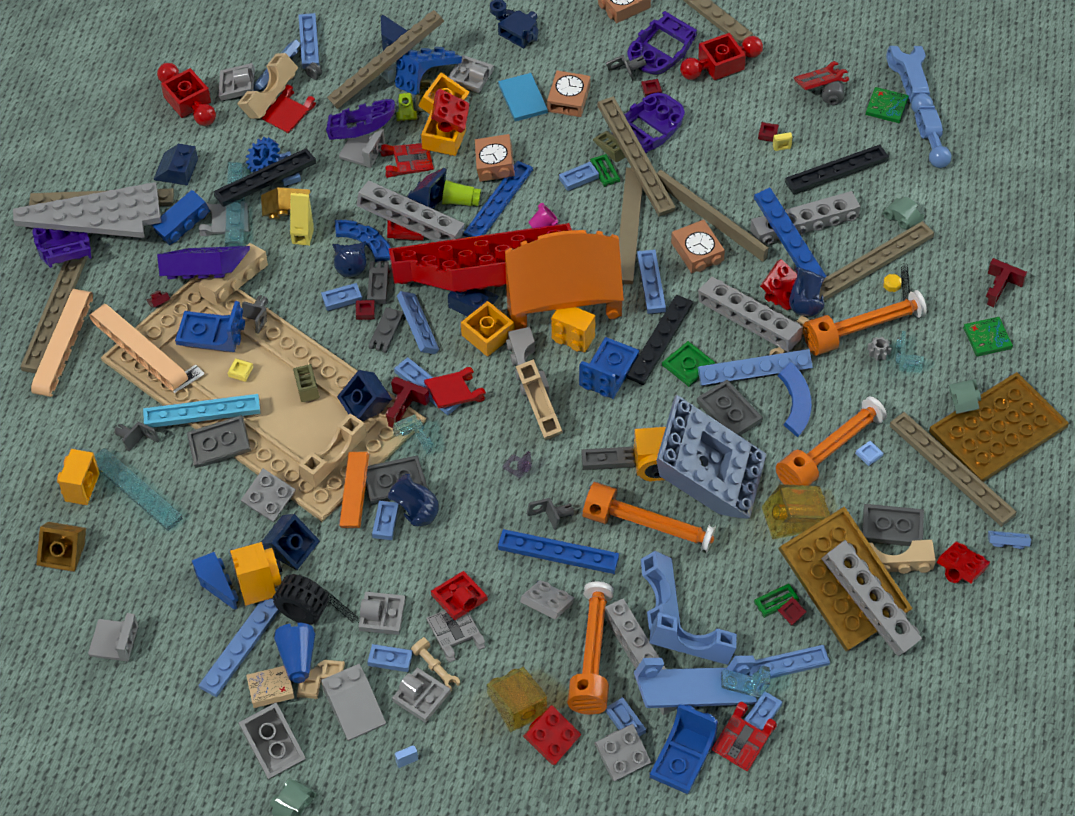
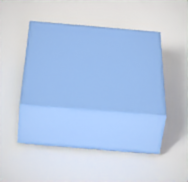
[855,441,883,466]
[395,746,418,768]

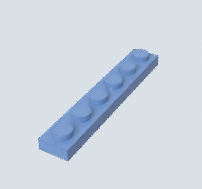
[698,349,813,386]
[199,598,279,697]

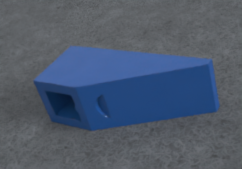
[192,552,239,610]

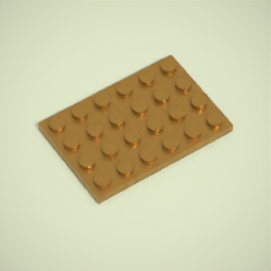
[929,372,1069,482]
[778,506,912,651]

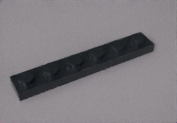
[785,144,889,195]
[214,148,316,207]
[627,294,693,385]

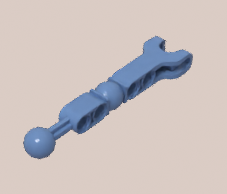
[886,46,951,168]

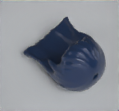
[332,241,366,278]
[789,267,825,317]
[388,473,439,527]

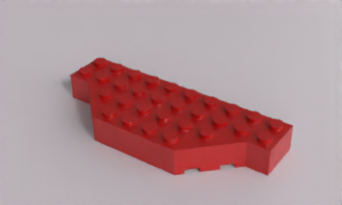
[389,223,572,292]

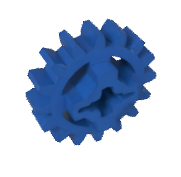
[246,137,280,172]

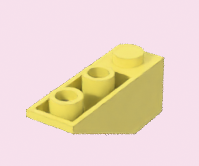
[290,193,314,246]

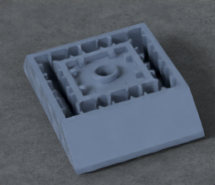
[656,395,766,519]

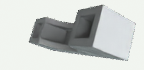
[506,327,549,401]

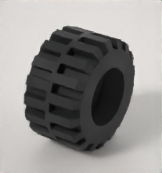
[273,574,329,625]

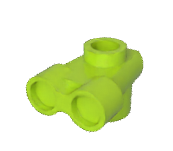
[396,93,417,121]

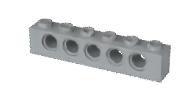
[357,180,465,242]
[750,191,860,245]
[698,277,802,352]
[821,540,922,656]
[605,599,677,716]

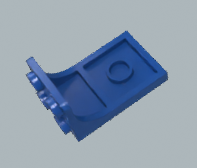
[395,47,462,95]
[175,301,245,352]
[579,337,639,399]
[649,704,718,794]

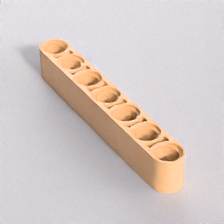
[31,289,93,397]
[89,304,188,391]

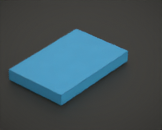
[498,73,548,121]

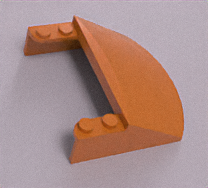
[505,230,624,330]

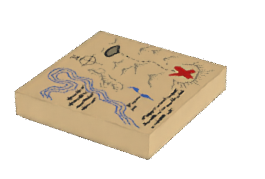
[246,666,294,708]

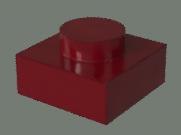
[641,79,662,97]
[758,122,779,142]
[147,290,170,308]
[356,300,375,320]
[778,597,807,626]

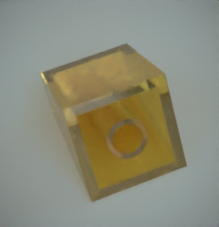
[762,484,830,539]
[487,667,547,733]

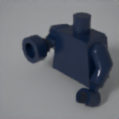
[489,0,539,49]

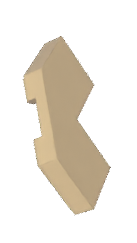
[297,660,345,699]

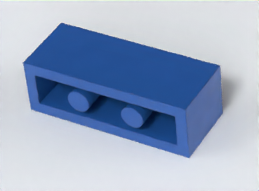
[151,190,210,246]

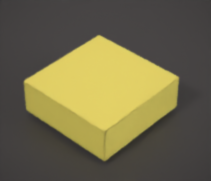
[773,132,793,151]
[228,358,253,382]

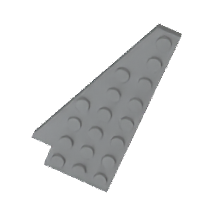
[13,182,161,238]

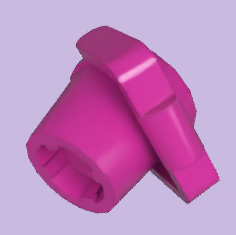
[529,203,559,228]

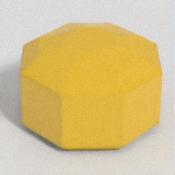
[883,274,901,292]

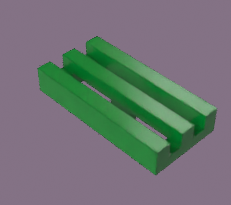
[590,154,620,187]
[754,583,799,618]

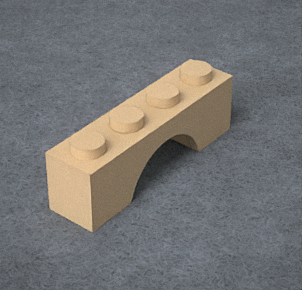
[237,53,298,119]
[198,243,268,305]
[516,359,563,440]
[299,414,367,488]
[869,540,936,574]

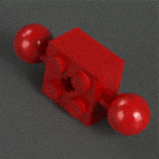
[680,33,763,80]
[157,63,216,126]

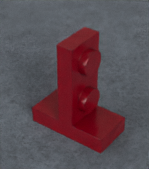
[986,258,1027,308]
[386,376,430,429]

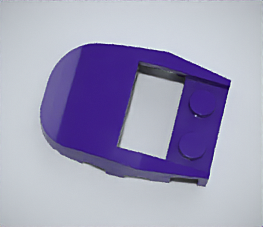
[627,11,697,75]
[612,93,685,153]
[326,99,396,140]
[32,228,91,268]

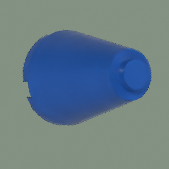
[274,623,315,683]

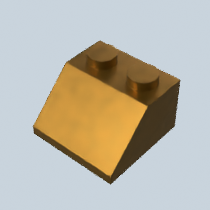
[261,187,310,220]
[36,522,86,572]

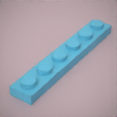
[143,394,261,428]

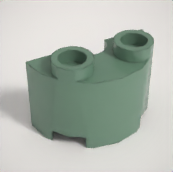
[882,197,924,230]
[949,379,981,414]
[270,778,318,816]

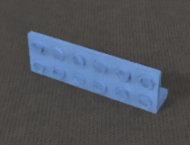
[634,655,757,708]

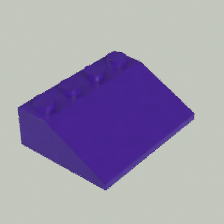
[157,246,250,279]

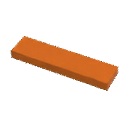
[339,452,369,528]

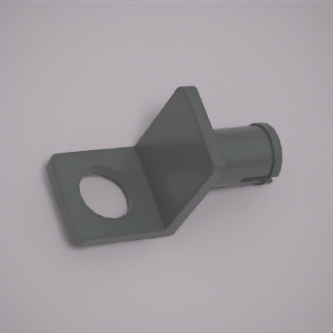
[606,55,647,81]
[242,295,269,334]
[115,421,160,452]
[526,498,574,530]

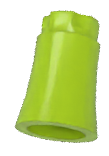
[442,180,481,206]

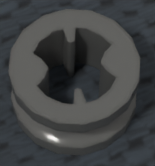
[305,62,322,80]

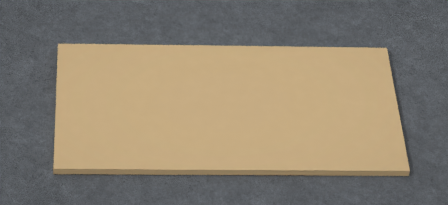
[101,275,426,522]

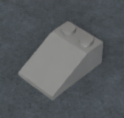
[321,664,386,741]
[238,702,306,779]

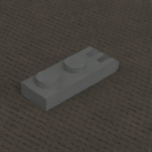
[367,261,389,304]
[368,307,404,353]
[581,447,635,470]

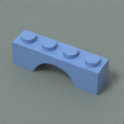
[641,551,681,630]
[649,612,737,665]

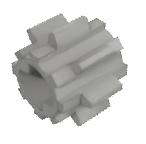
[867,337,892,361]

